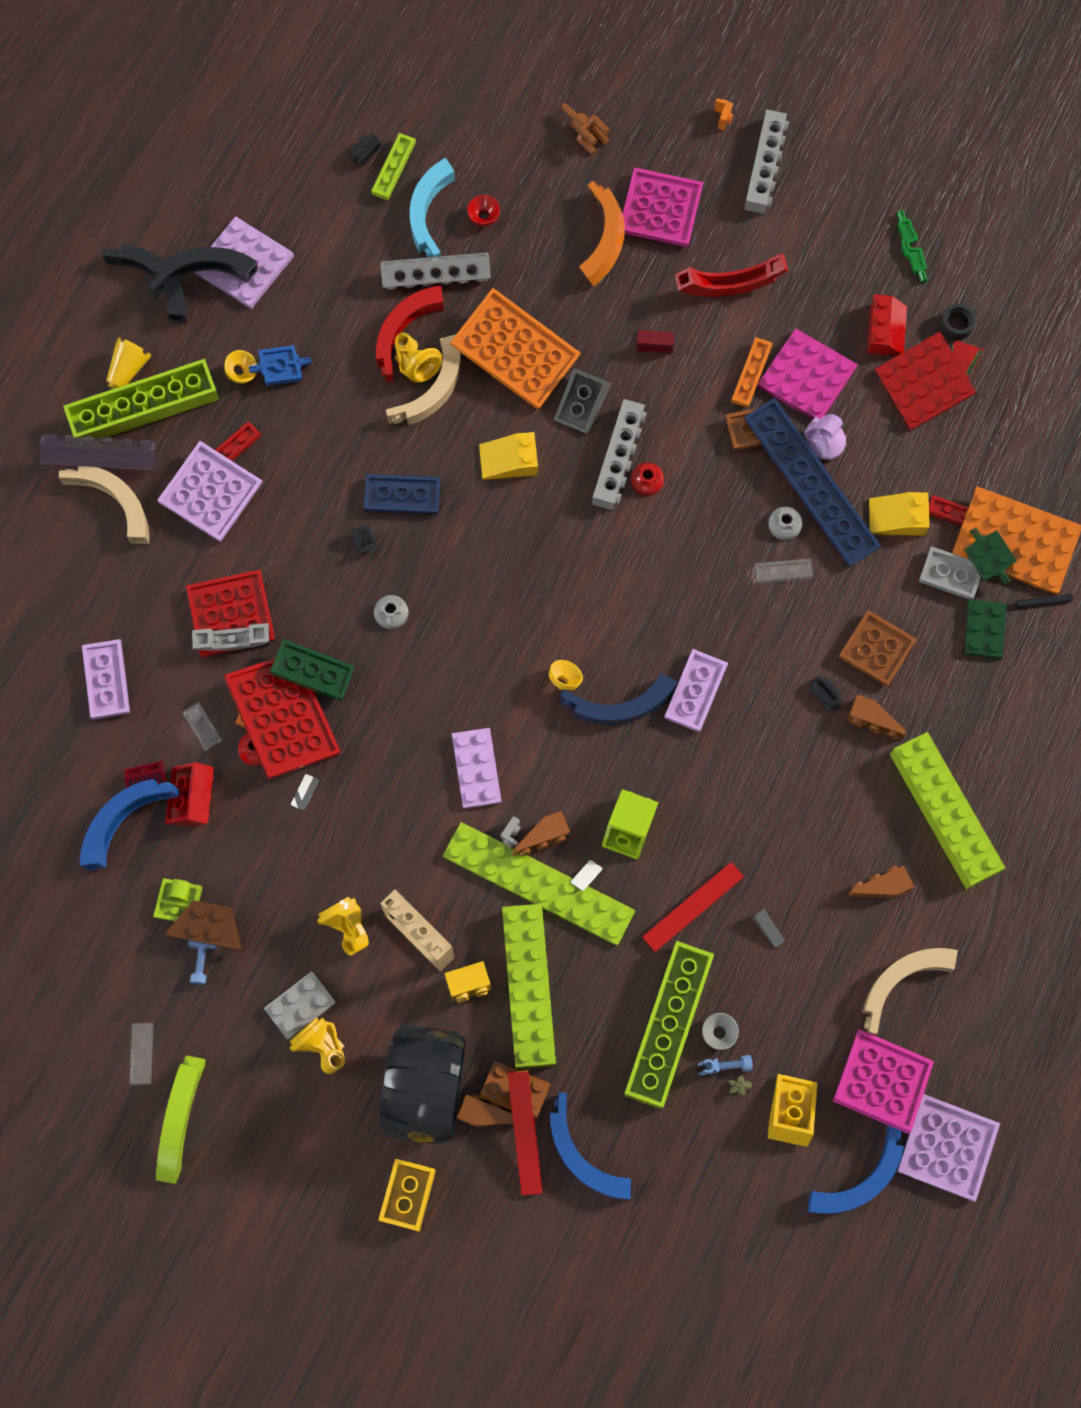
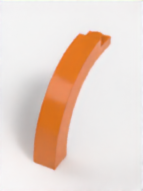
[579,181,625,287]

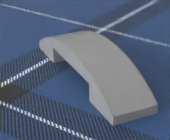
[192,623,269,651]

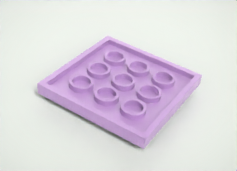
[194,217,294,309]
[158,441,263,542]
[896,1094,1000,1202]

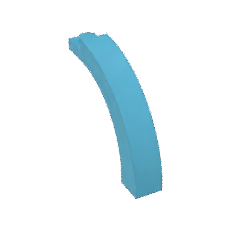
[410,158,455,258]

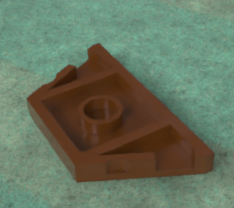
[165,900,242,951]

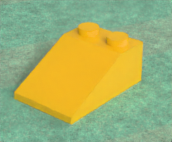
[479,432,538,480]
[869,492,929,536]
[768,1074,817,1147]

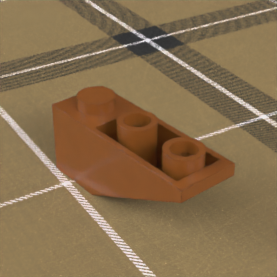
[847,694,906,740]
[512,811,570,857]
[848,865,914,899]
[457,1093,513,1127]

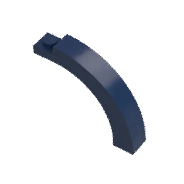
[560,673,678,725]

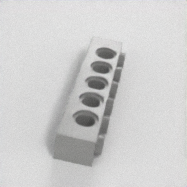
[744,109,789,214]
[381,253,491,289]
[592,399,647,510]

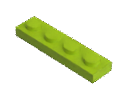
[371,133,416,200]

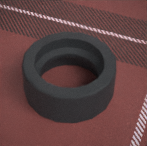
[940,304,976,340]

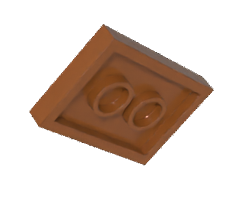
[725,408,762,451]
[480,1061,551,1120]

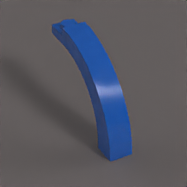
[80,779,179,871]
[550,1093,631,1200]
[807,1125,904,1214]

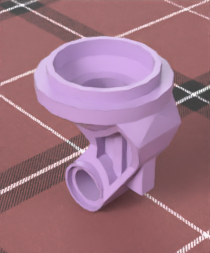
[803,414,846,460]

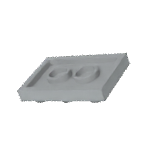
[919,546,981,599]
[264,971,336,1041]

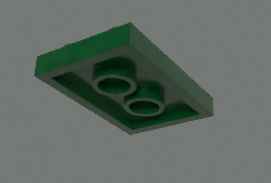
[964,599,1007,659]

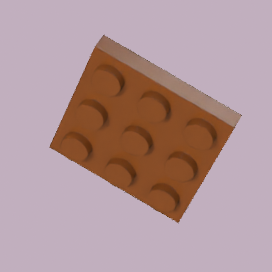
[838,610,917,687]

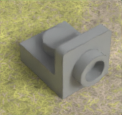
[501,816,521,849]

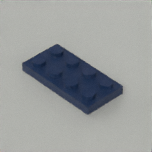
[364,474,441,515]

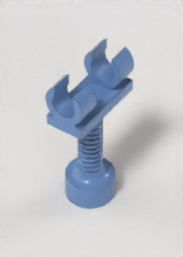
[188,941,217,985]
[696,1055,753,1076]

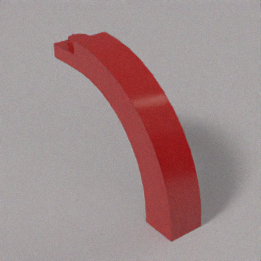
[675,253,788,297]
[376,286,444,383]

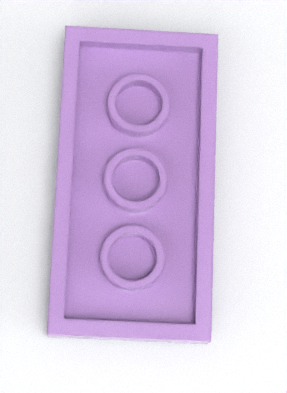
[82,639,130,720]
[664,649,728,733]
[452,728,502,809]

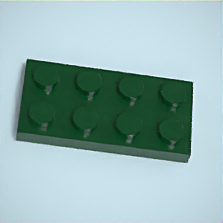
[270,639,355,702]

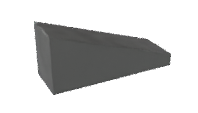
[753,909,785,948]

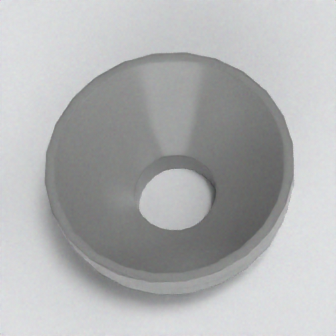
[768,507,802,540]
[374,595,408,629]
[702,1013,739,1050]

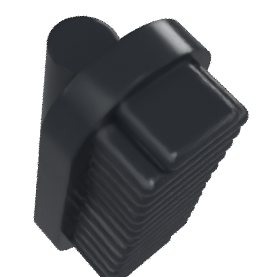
[350,134,381,166]
[809,677,842,711]

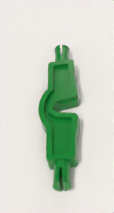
[896,210,928,283]

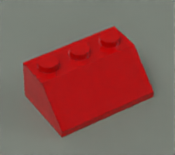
[867,294,907,356]
[165,762,214,826]

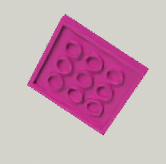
[623,168,703,247]
[757,328,858,419]
[833,1029,934,1134]

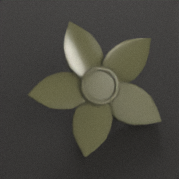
[729,1075,752,1096]

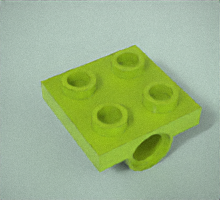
[153,878,203,922]

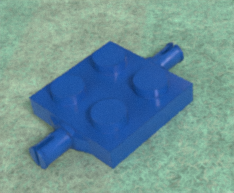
[249,345,311,386]

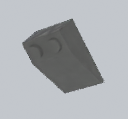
[554,368,611,434]

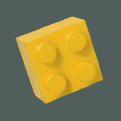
[445,961,491,1004]

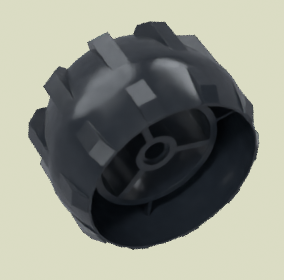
[380,1025,466,1145]

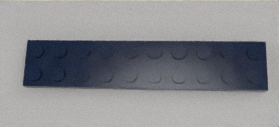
[744,398,881,568]

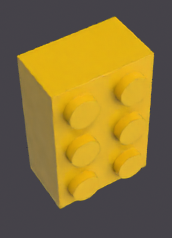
[379,1159,436,1232]

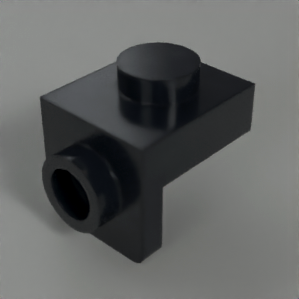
[350,523,377,554]

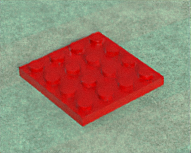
[875,332,976,431]
[186,569,276,658]

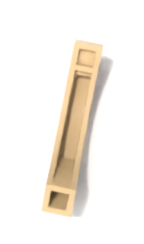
[386,334,461,425]
[59,464,149,544]
[862,948,958,1036]

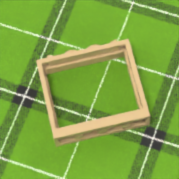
[380,890,454,972]

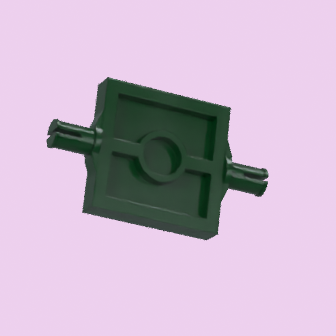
[964,527,1017,585]

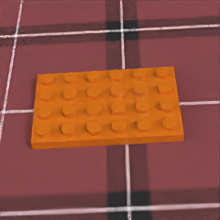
[450,288,581,410]
[952,486,1081,595]

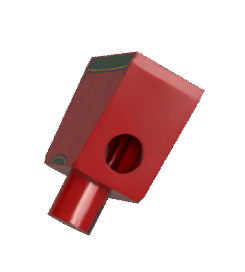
[951,341,984,379]

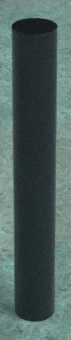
[1016,594,1073,608]

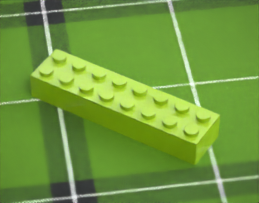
[63,359,219,447]
[890,732,1005,890]
[502,904,556,1070]
[624,941,714,1110]

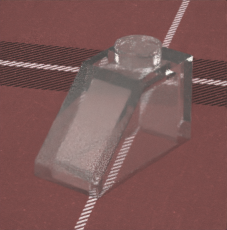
[182,703,222,750]

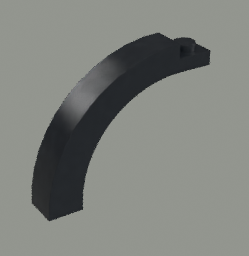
[102,244,188,323]
[147,247,258,300]

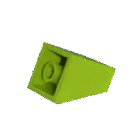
[602,789,659,860]

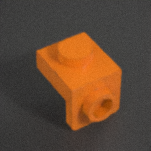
[714,98,733,130]

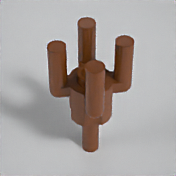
[561,103,610,155]

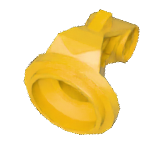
[394,332,443,383]
[317,897,369,956]
[289,1017,345,1074]

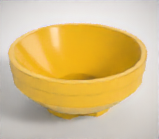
[224,350,257,384]
[548,660,583,690]

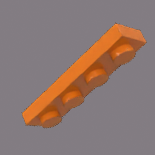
[731,337,773,408]

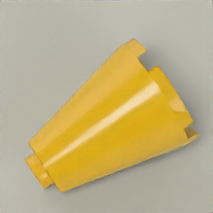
[106,337,151,389]

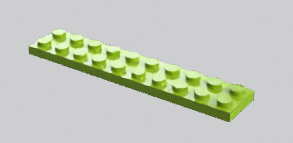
[443,822,635,946]

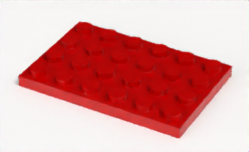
[224,658,341,780]

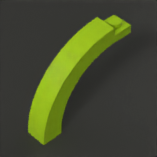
[156,1056,206,1184]

